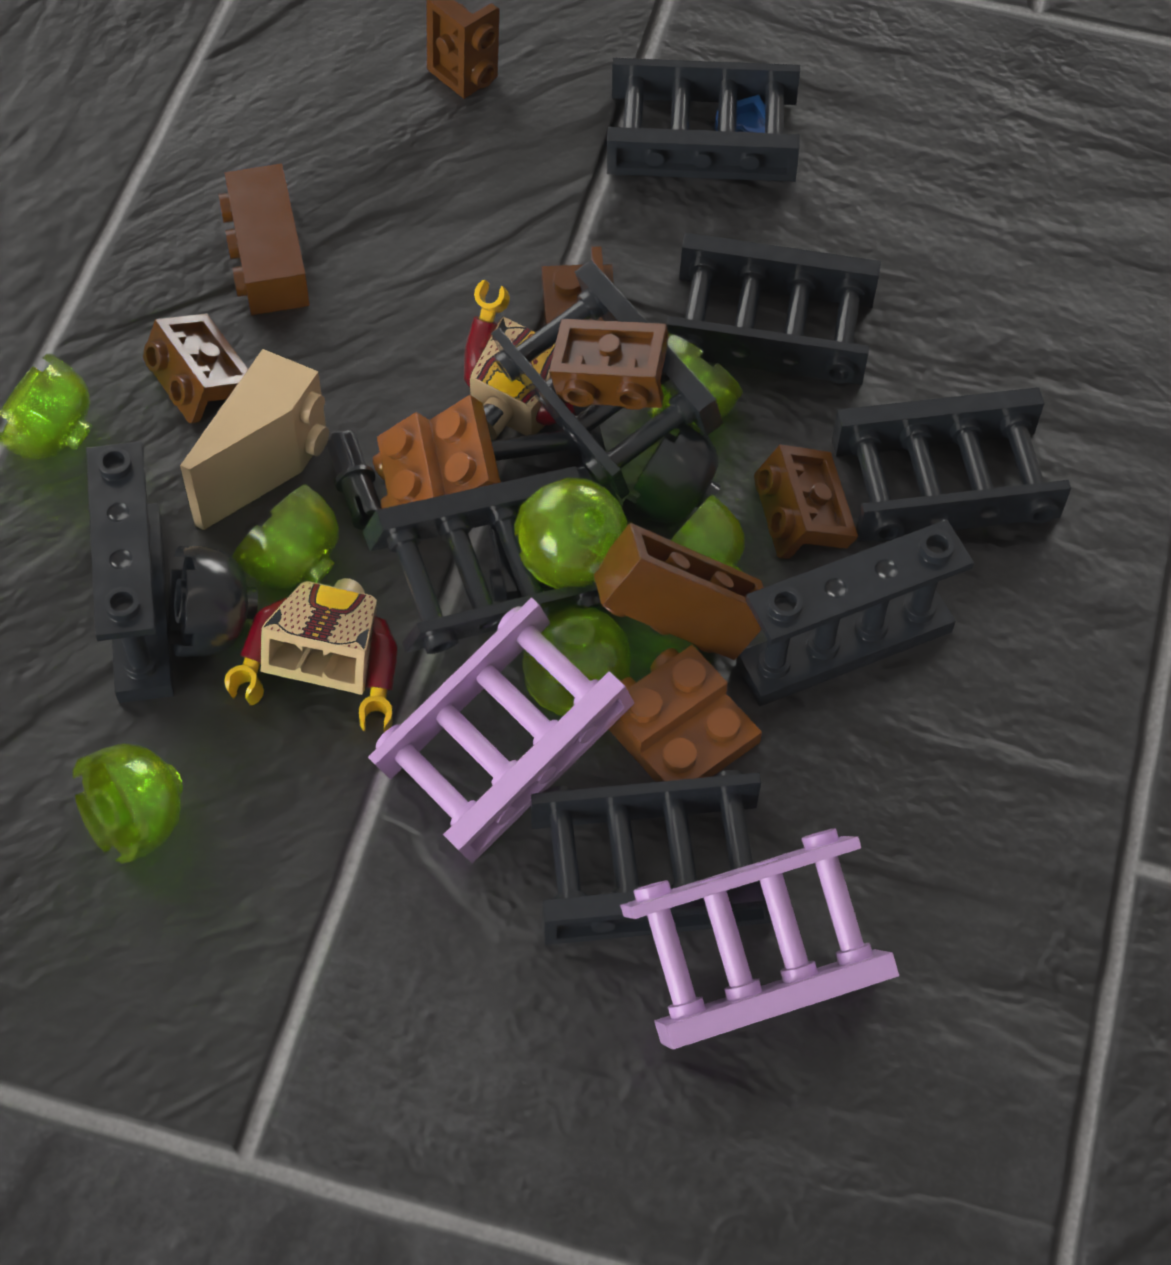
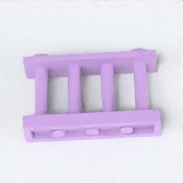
[368,597,634,863]
[620,828,899,1049]

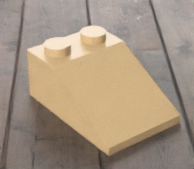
[180,349,329,530]

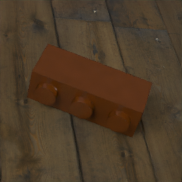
[218,163,310,315]
[592,523,764,661]

